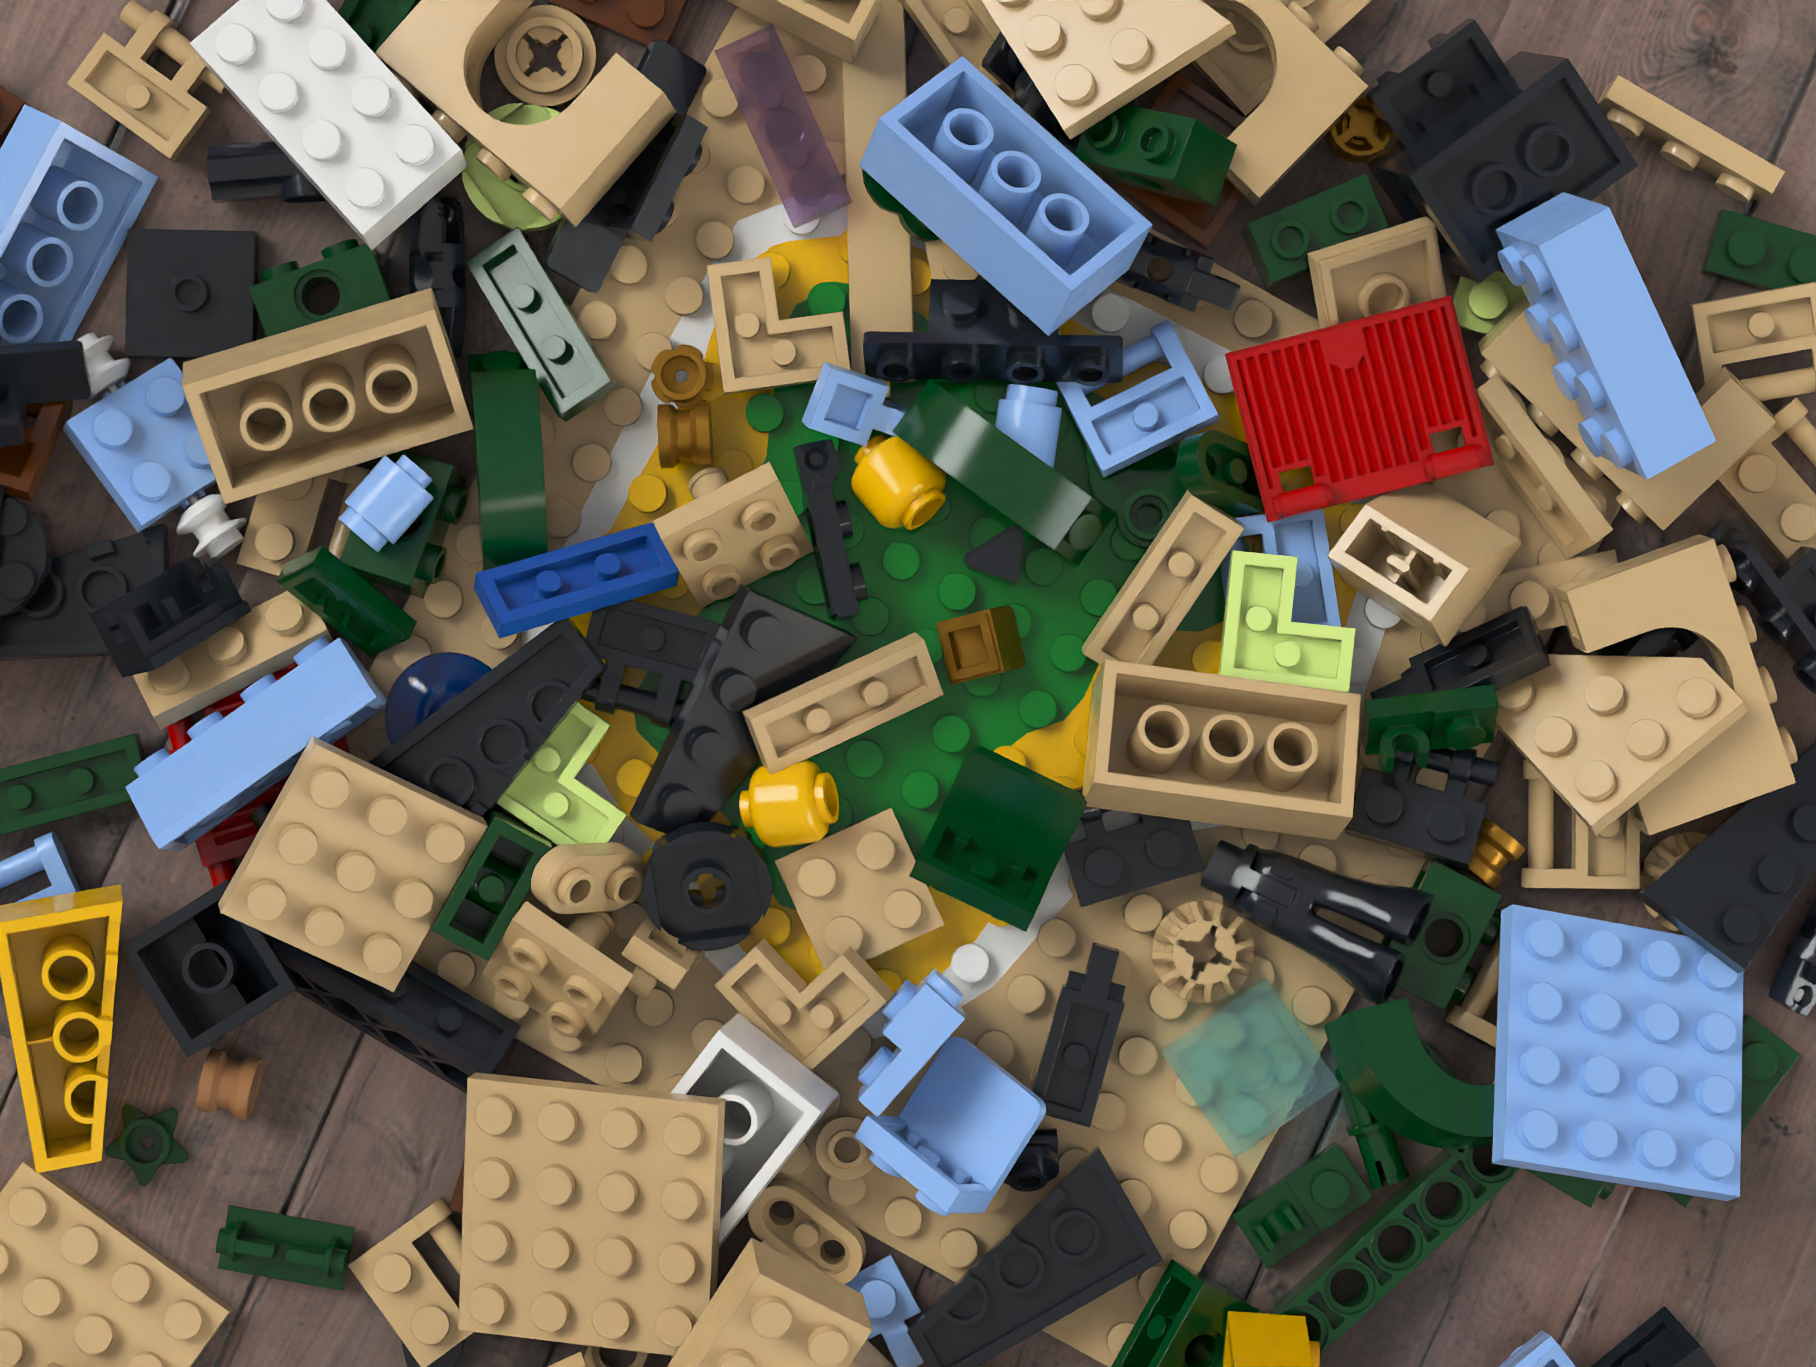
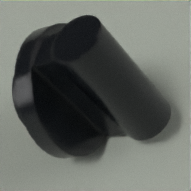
[1003,1128,1060,1192]

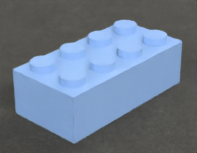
[859,56,1153,336]
[1496,192,1716,480]

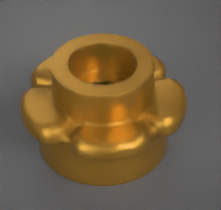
[651,344,714,408]

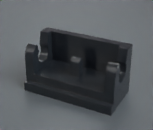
[90,556,252,678]

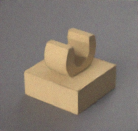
[621,916,701,1000]

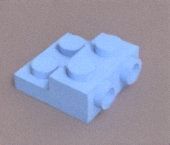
[857,968,965,1117]

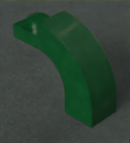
[467,350,548,571]
[892,379,1116,566]
[1324,998,1495,1149]

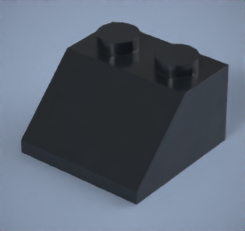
[119,878,299,1058]

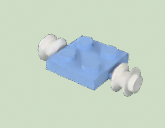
[63,332,247,559]

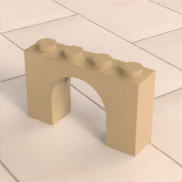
[375,0,677,228]
[1201,0,1368,206]
[1478,296,1777,531]
[1554,534,1798,836]

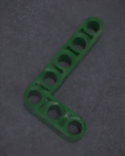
[1270,1038,1519,1355]

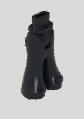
[1200,840,1434,1005]

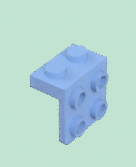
[854,1037,1046,1216]

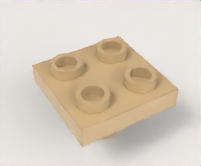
[653,462,814,609]
[482,901,634,1046]

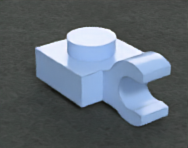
[802,361,909,447]
[844,1253,924,1367]

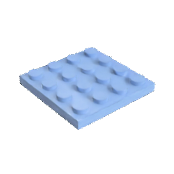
[1492,904,1743,1201]

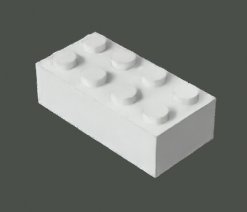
[190,0,468,250]
[671,1013,839,1247]

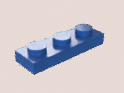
[474,522,680,639]

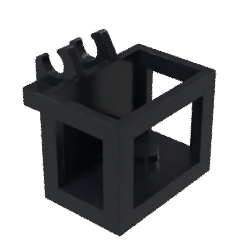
[1364,19,1638,283]

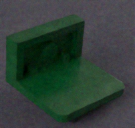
[909,746,1087,932]

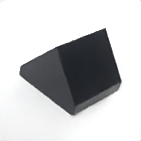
[963,524,1024,585]

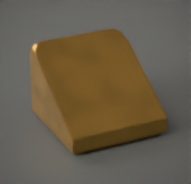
[936,605,1026,685]

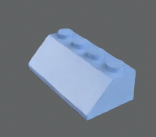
[0,104,159,347]
[125,636,390,852]

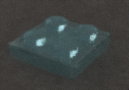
[1160,978,1340,1158]

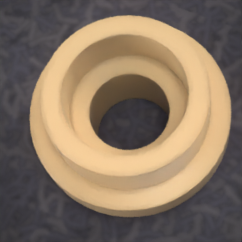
[815,1116,875,1181]

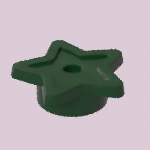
[105,1105,188,1186]

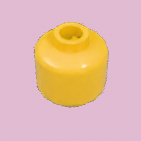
[851,435,946,530]
[739,759,839,848]

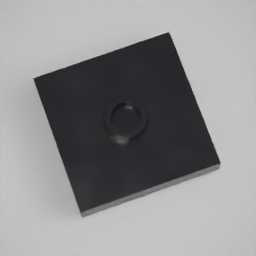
[125,229,259,359]

